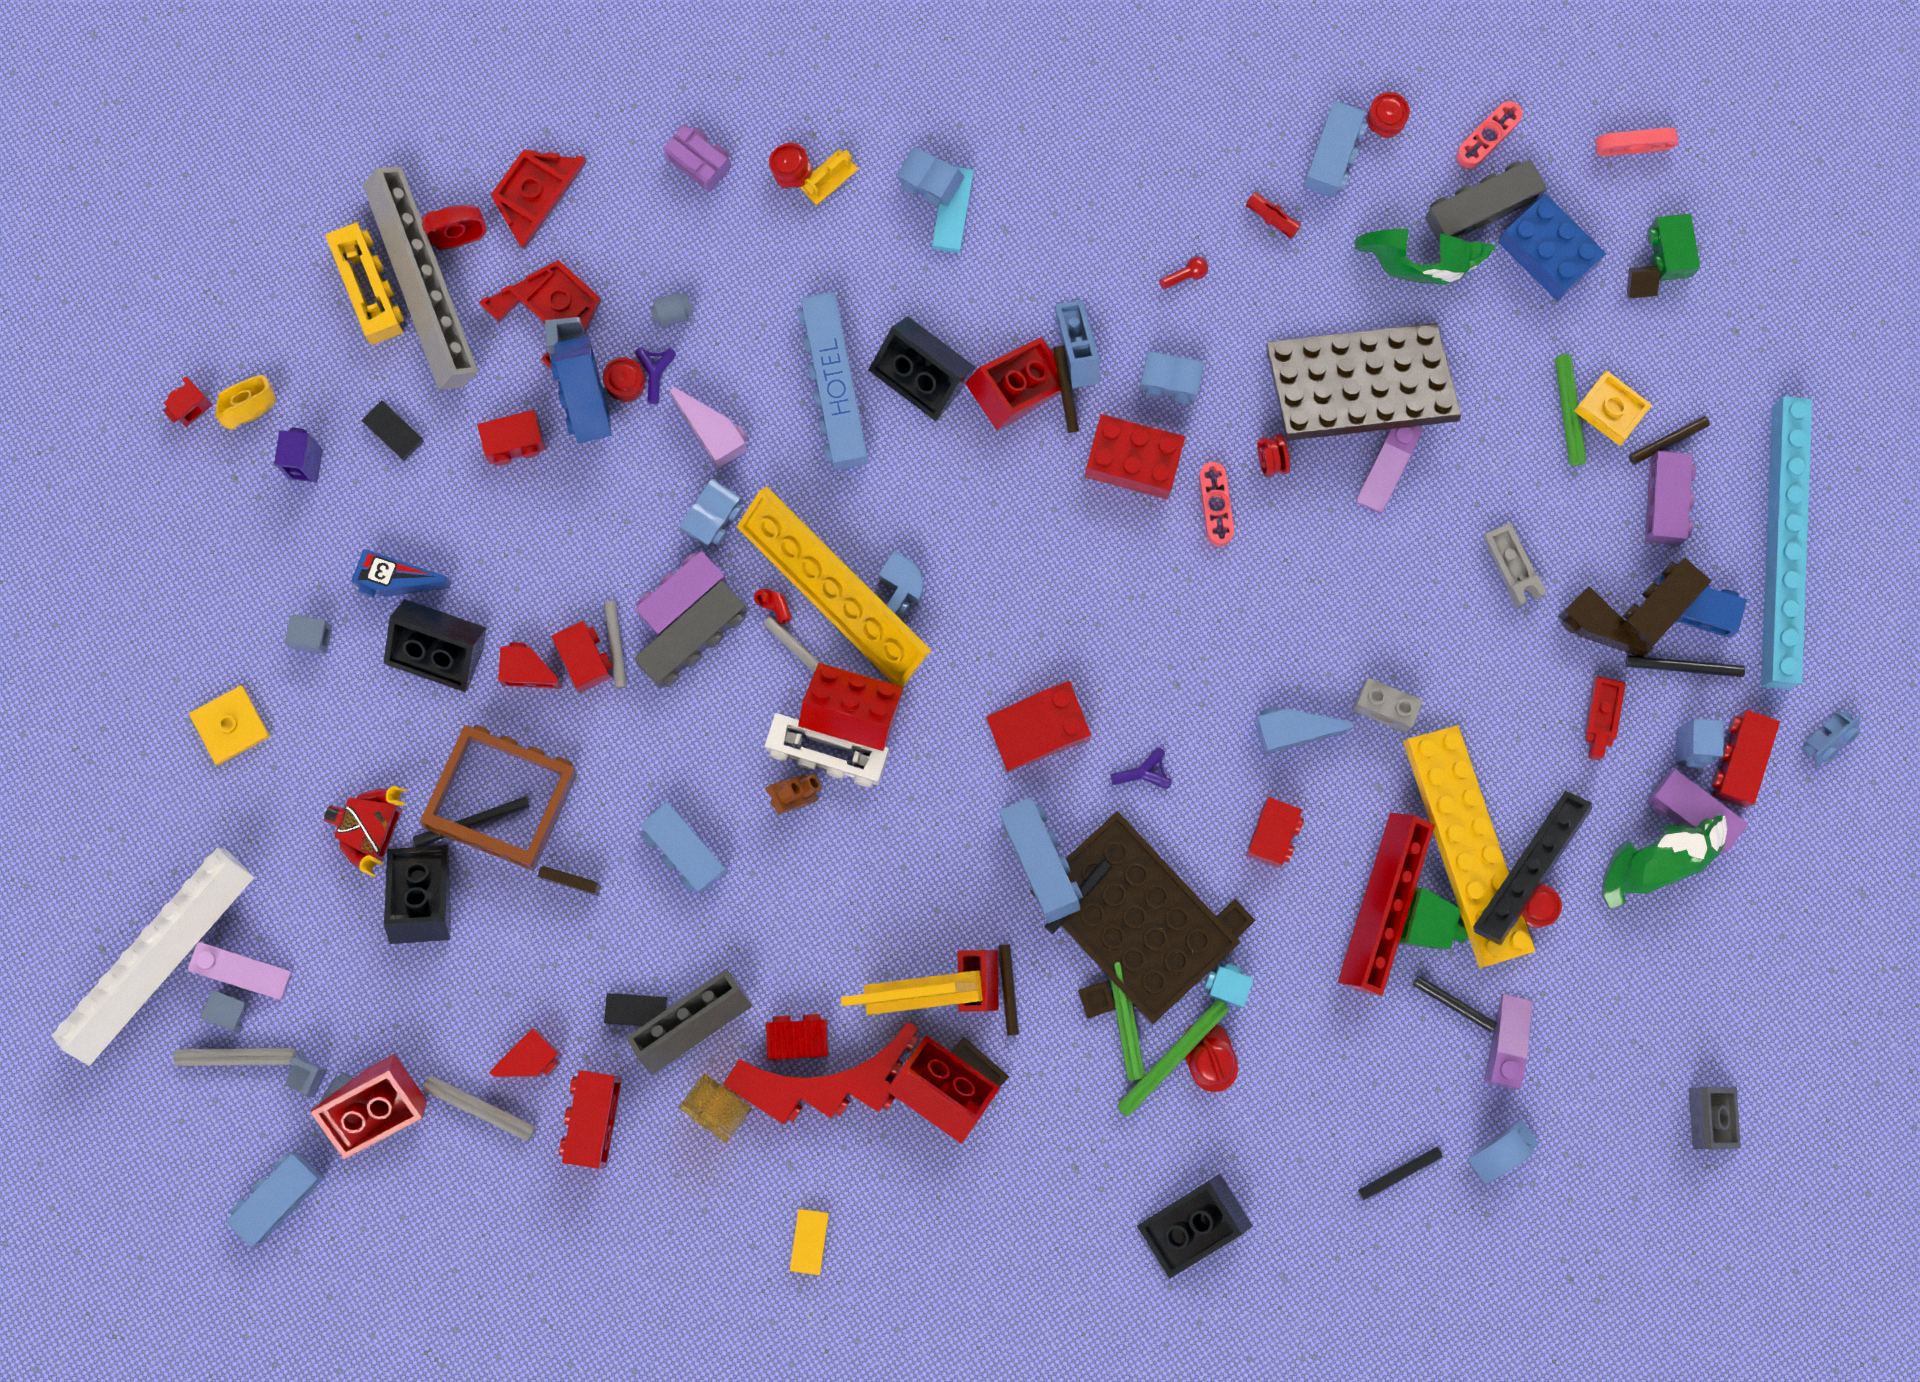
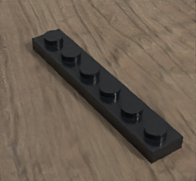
[1473,790,1592,946]

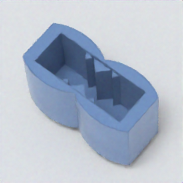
[896,147,965,206]
[1140,352,1204,404]
[679,479,743,549]

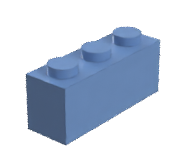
[1303,101,1368,198]
[640,802,728,895]
[226,1153,324,1248]

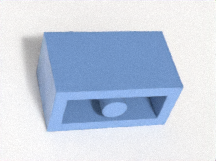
[1676,719,1724,769]

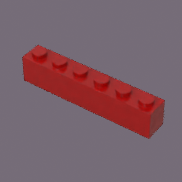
[1338,813,1435,996]

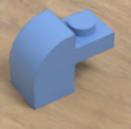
[878,551,923,619]
[1468,1119,1539,1185]

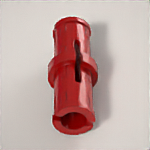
[1245,191,1302,239]

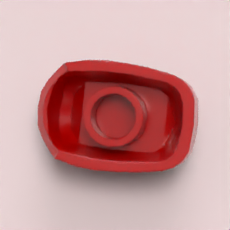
[422,204,486,250]

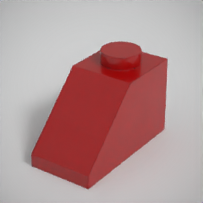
[498,642,562,689]
[489,1028,562,1078]

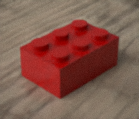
[1084,414,1185,500]
[798,662,904,751]
[886,1035,1000,1144]
[559,1070,622,1169]

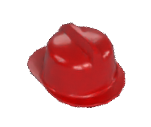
[1184,1024,1239,1092]

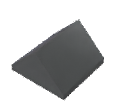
[1689,1087,1741,1149]

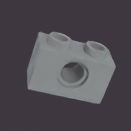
[1352,678,1423,733]

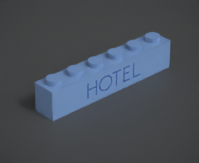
[797,292,868,470]

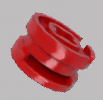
[1367,92,1410,138]
[769,143,812,189]
[603,357,646,402]
[1257,433,1290,478]
[1522,885,1562,928]

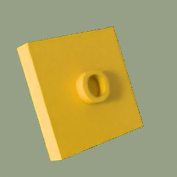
[1574,370,1652,446]
[188,685,271,766]

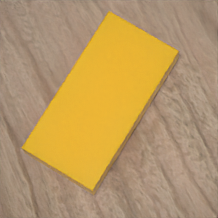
[790,1209,829,1275]

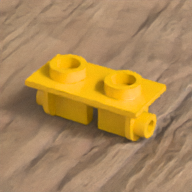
[799,149,859,206]

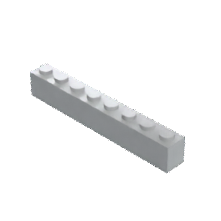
[363,166,478,390]

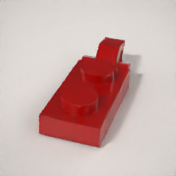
[1585,676,1626,761]

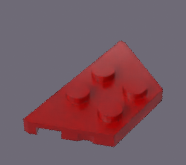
[491,150,587,249]

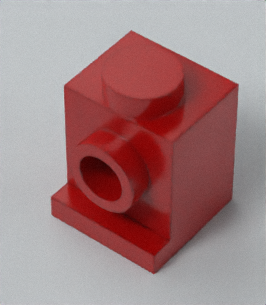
[162,376,213,427]

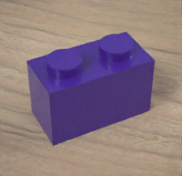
[274,427,323,483]

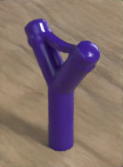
[635,347,676,404]
[1110,747,1172,789]

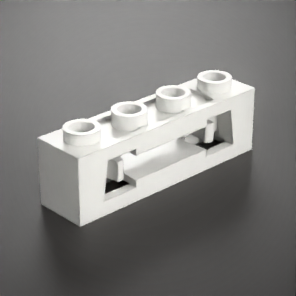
[764,713,889,788]

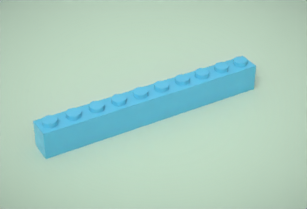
[1761,396,1812,690]

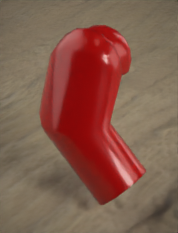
[754,589,793,624]

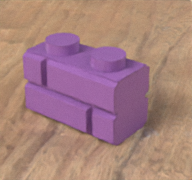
[663,125,731,192]

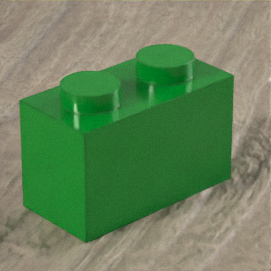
[1647,213,1701,281]

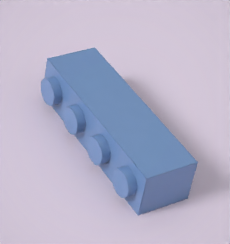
[999,797,1083,924]

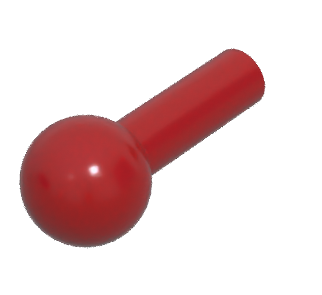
[1159,257,1208,290]

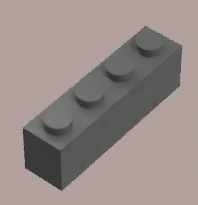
[1425,159,1547,244]
[633,580,748,689]
[626,969,753,1075]

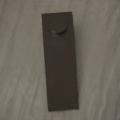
[1558,587,1653,657]

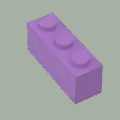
[1645,451,1696,546]
[635,550,727,636]
[1647,769,1748,855]

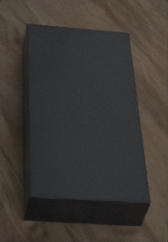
[361,400,424,461]
[604,993,668,1026]

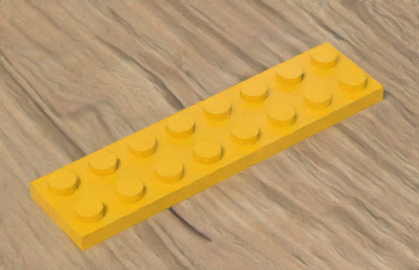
[736,486,932,687]
[1403,725,1535,969]

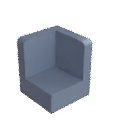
[545,317,584,359]
[284,615,332,654]
[200,990,246,1033]
[284,1056,328,1097]

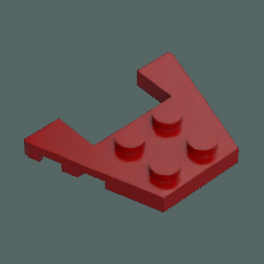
[479,260,601,371]

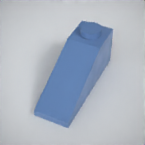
[1055,300,1100,388]
[1254,707,1353,755]

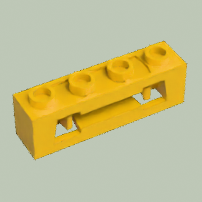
[325,222,405,345]

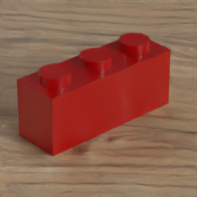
[1711,709,1780,808]

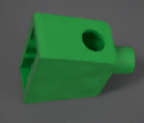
[1399,888,1468,950]

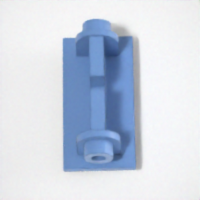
[1802,710,1861,768]

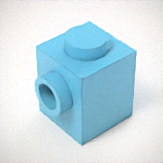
[1204,963,1254,1008]

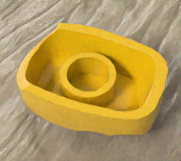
[215,375,276,430]

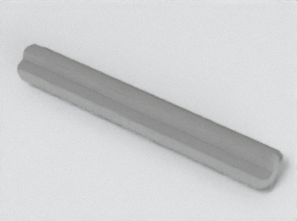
[174,1048,296,1066]
[423,1076,536,1141]

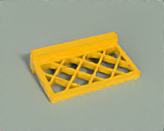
[841,971,983,1015]

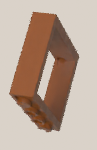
[420,725,577,871]

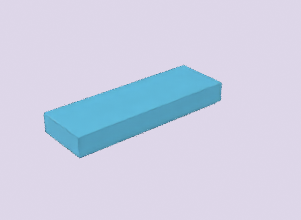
[932,167,974,253]

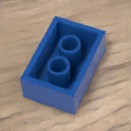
[1498,193,1607,302]
[550,335,612,444]

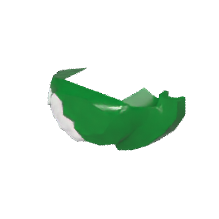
[1354,229,1497,285]
[1602,815,1728,909]

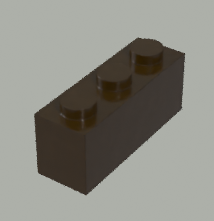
[1620,558,1712,650]

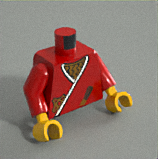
[324,786,408,878]

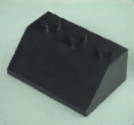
[868,316,976,421]
[383,599,487,693]

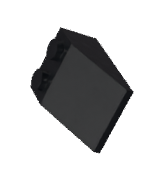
[384,845,451,944]
[1137,1174,1253,1279]

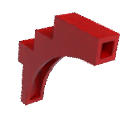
[722,1022,920,1125]

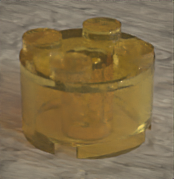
[678,1073,752,1144]

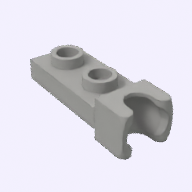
[1482,523,1546,608]

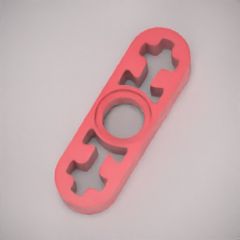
[1456,101,1522,169]
[1595,128,1679,156]
[1199,462,1234,547]

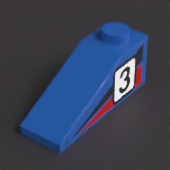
[351,549,452,598]

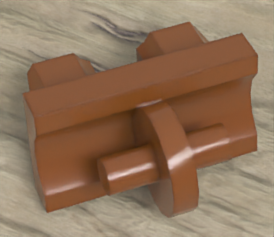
[765,774,822,815]

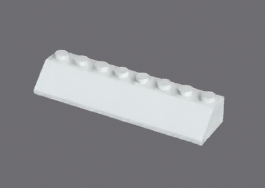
[52,847,254,1066]

